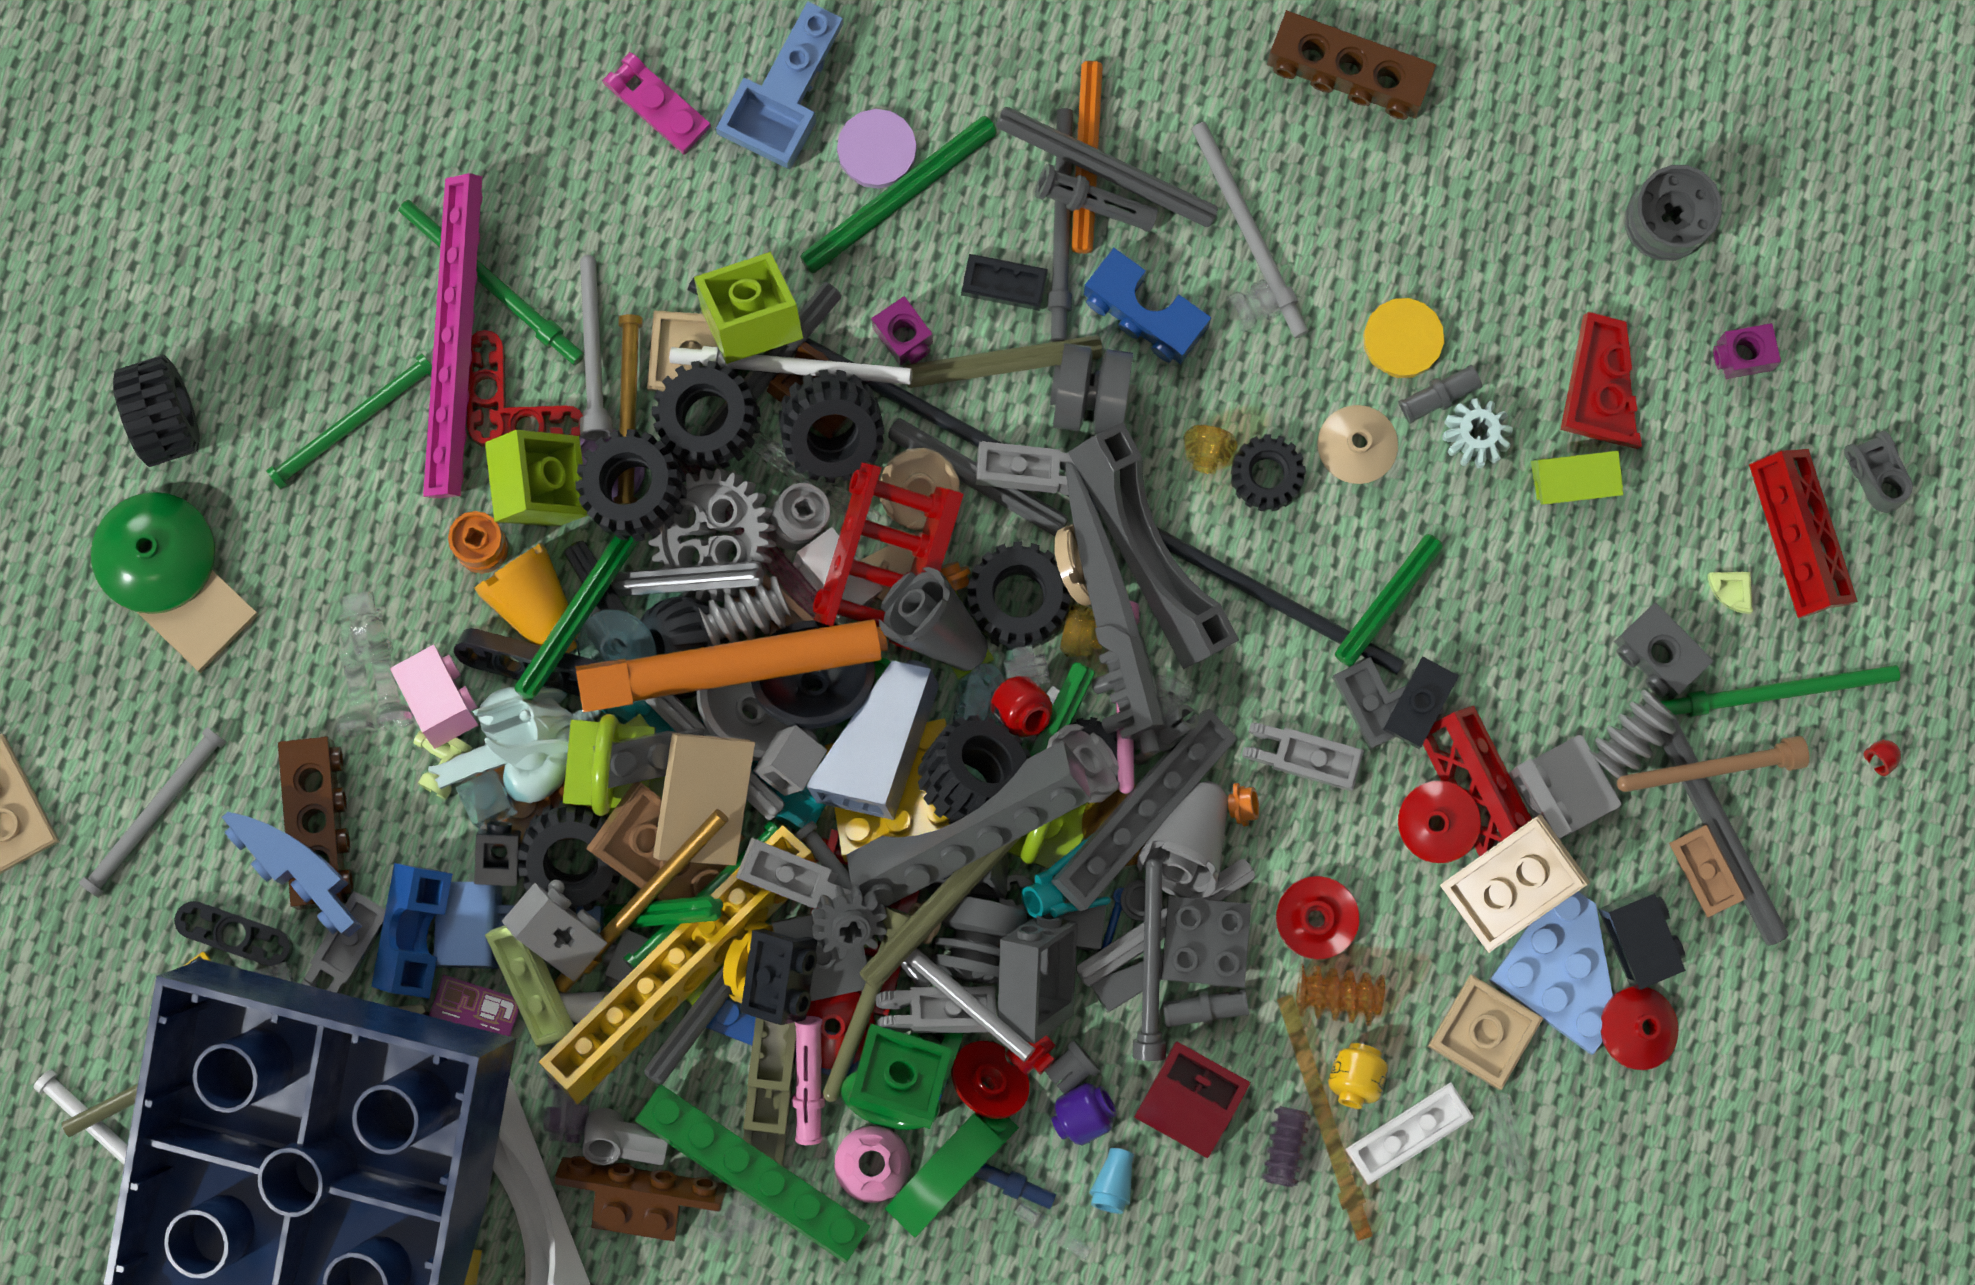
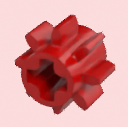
[1004,1035,1056,1076]

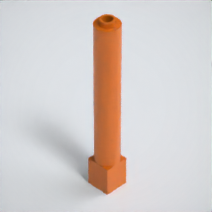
[575,619,888,712]

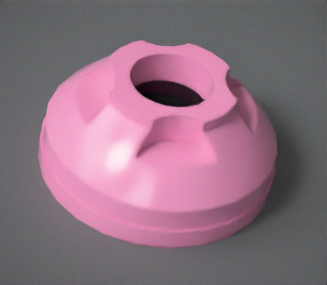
[834,1126,911,1203]

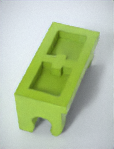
[1531,451,1624,505]

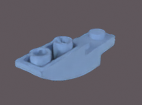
[222,812,362,937]

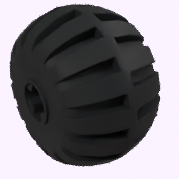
[635,596,729,699]

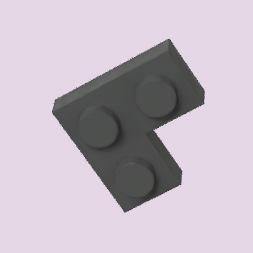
[1332,657,1444,750]

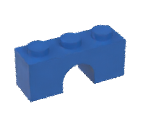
[1084,247,1211,365]
[371,863,453,998]

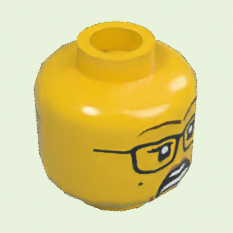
[1328,1043,1388,1109]

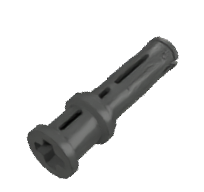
[1035,164,1158,232]

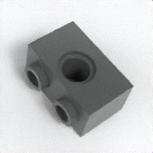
[1614,602,1713,699]

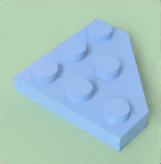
[1489,891,1613,1055]

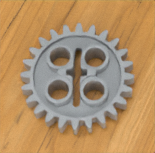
[649,469,777,602]

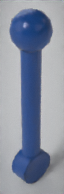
[1101,888,1124,949]

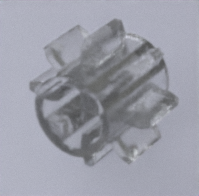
[1004,645,1050,686]

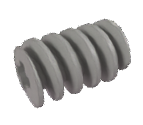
[698,576,791,646]
[1589,689,1678,779]

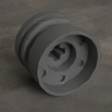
[1625,165,1722,261]
[930,896,1029,985]

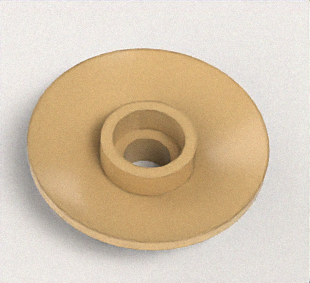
[1318,405,1398,484]

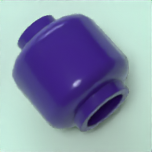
[1051,1083,1117,1146]

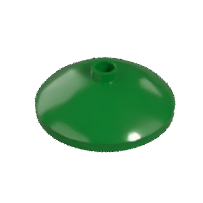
[91,492,215,614]

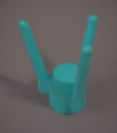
[1022,833,1111,918]

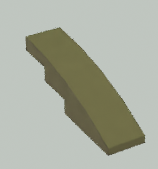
[743,1017,796,1166]

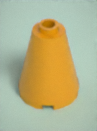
[474,542,581,653]

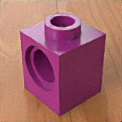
[871,296,933,366]
[1713,323,1781,379]

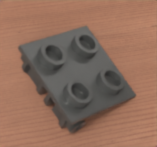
[1161,896,1251,988]

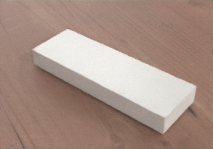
[1345,1082,1474,1185]

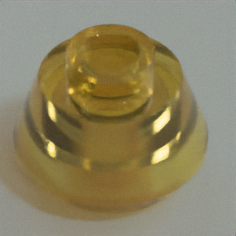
[1183,425,1238,474]
[1060,603,1103,658]

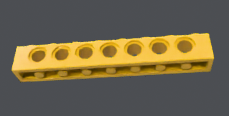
[539,825,816,1105]

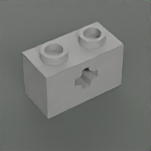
[502,883,607,981]

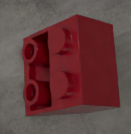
[1134,1041,1251,1159]

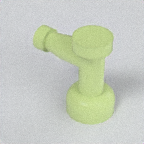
[413,730,472,800]

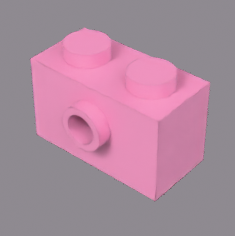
[390,645,478,749]

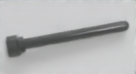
[1132,859,1166,1061]

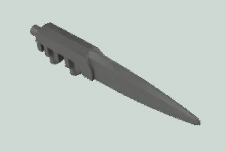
[1066,462,1167,755]

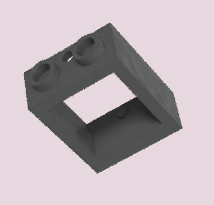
[998,913,1077,1044]

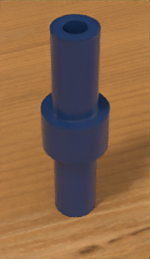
[974,1163,1056,1210]

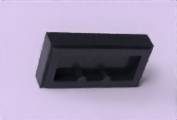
[961,254,1048,311]
[1383,656,1459,749]

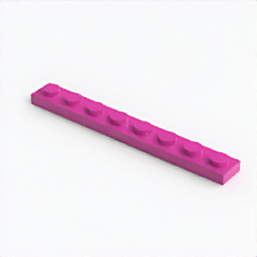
[423,173,483,498]

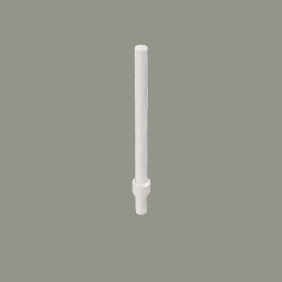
[669,346,912,385]

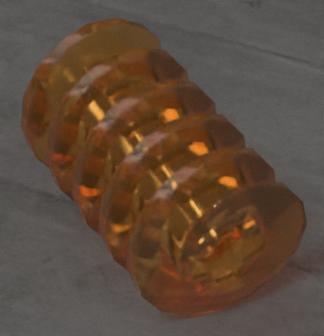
[1296,963,1385,1026]

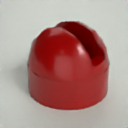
[1863,740,1901,776]

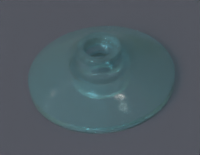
[576,609,656,662]

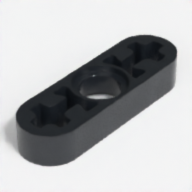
[174,901,293,967]

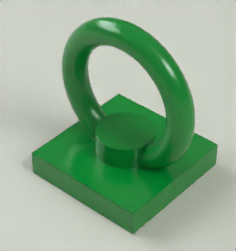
[841,1024,952,1130]

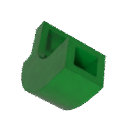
[885,1112,1019,1238]

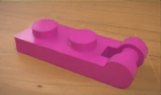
[602,52,711,155]

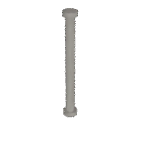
[79,727,226,898]

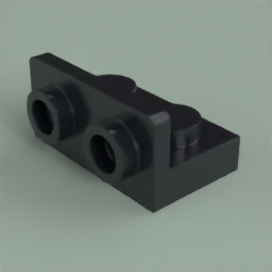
[741,928,818,1025]

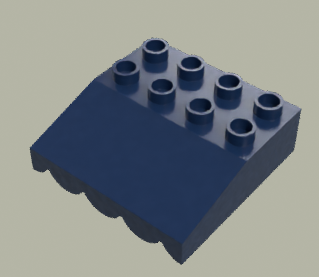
[104,959,517,1285]

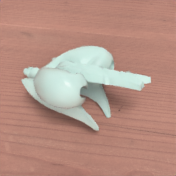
[428,687,600,803]

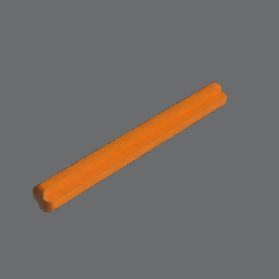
[1071,61,1103,254]

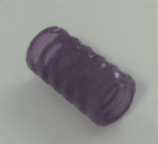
[1261,1106,1312,1188]

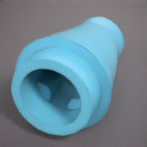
[1089,1148,1134,1214]

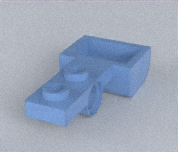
[716,1,844,169]
[433,882,604,969]

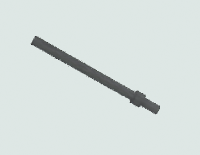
[1048,108,1073,342]

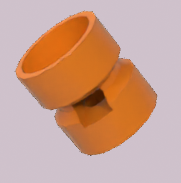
[448,511,509,574]

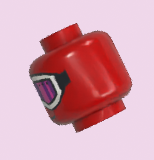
[991,676,1053,738]

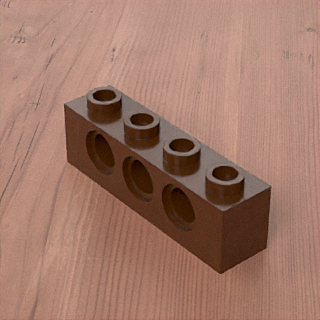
[1267,10,1436,120]
[278,736,354,910]

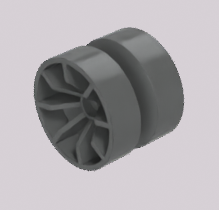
[1050,343,1133,434]

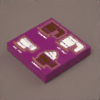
[429,974,520,1037]

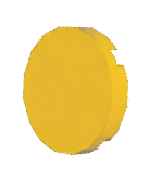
[1363,298,1444,378]

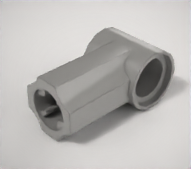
[583,1108,668,1165]

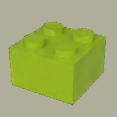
[694,252,803,364]
[485,430,588,527]

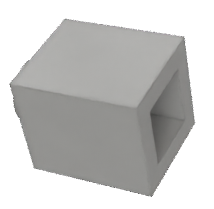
[753,725,827,796]

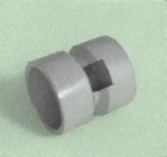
[766,483,830,550]

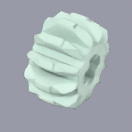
[1442,398,1513,469]

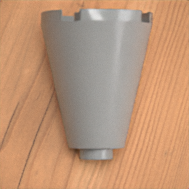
[1137,781,1228,898]

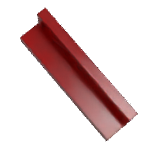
[1749,449,1858,618]
[1423,705,1532,857]

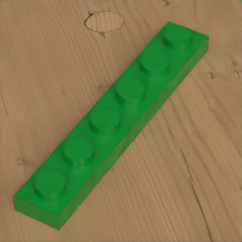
[635,1084,870,1263]

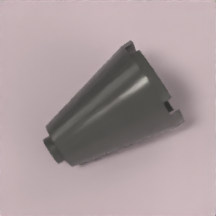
[879,567,988,671]

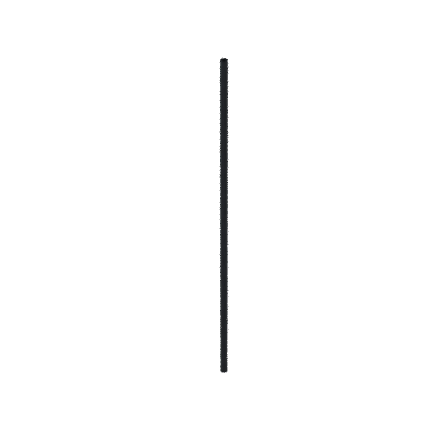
[687,276,1404,675]

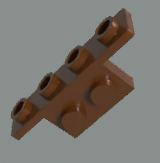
[554,1156,727,1242]

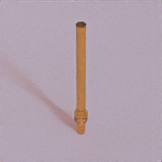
[1277,995,1373,1241]

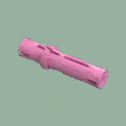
[792,1016,826,1145]

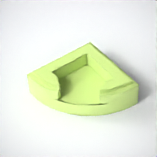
[1707,572,1753,614]

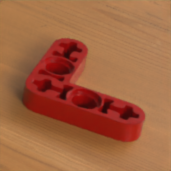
[467,330,583,447]

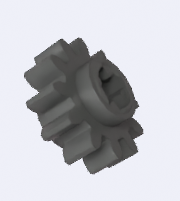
[811,884,887,959]

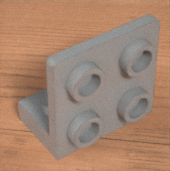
[1509,735,1621,840]

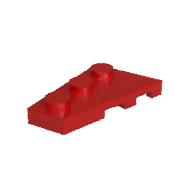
[1560,312,1642,449]

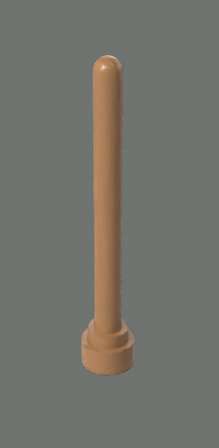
[1617,736,1810,792]

